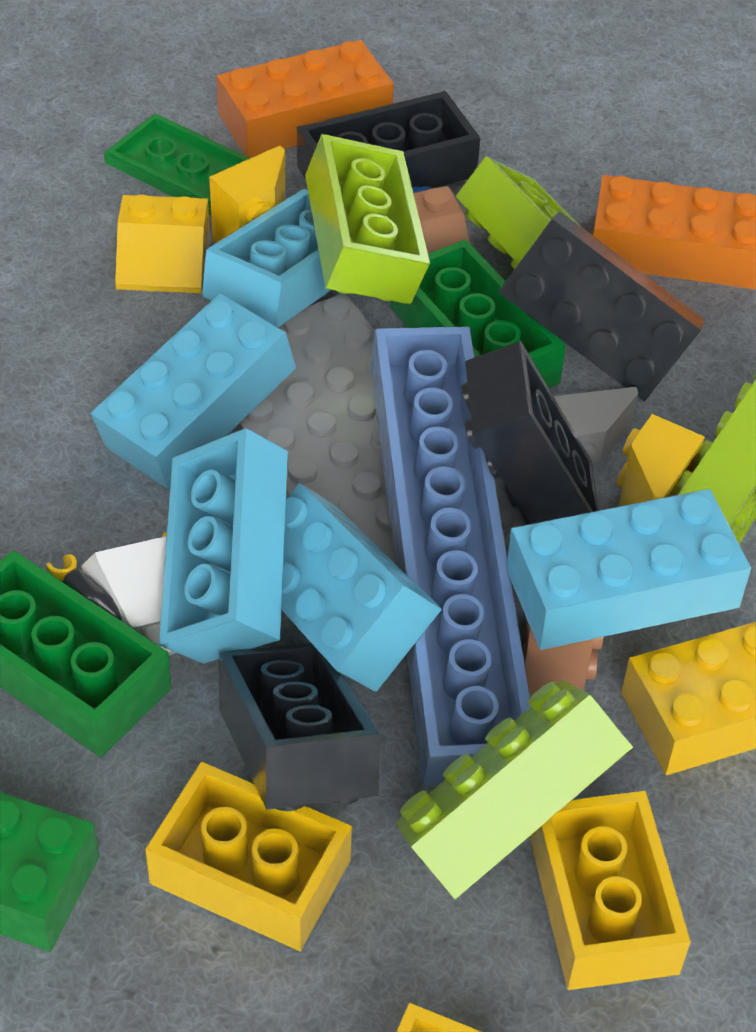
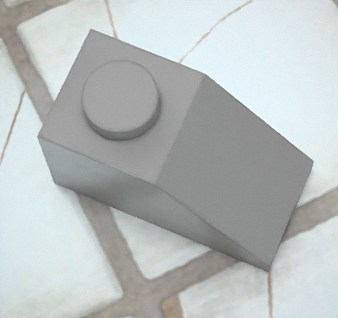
[554,387,638,463]

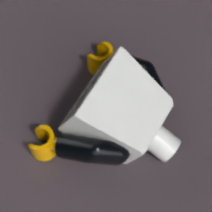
[46,532,176,656]

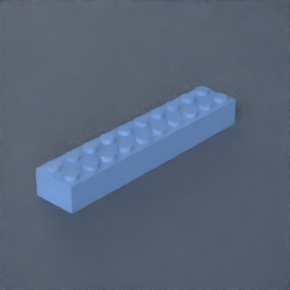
[371,327,531,786]

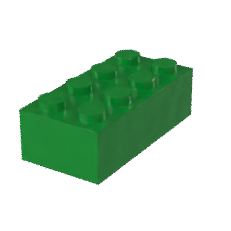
[390,239,566,388]
[0,550,172,758]
[0,792,100,952]

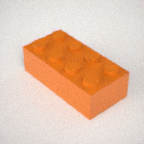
[216,40,394,158]
[593,175,756,289]

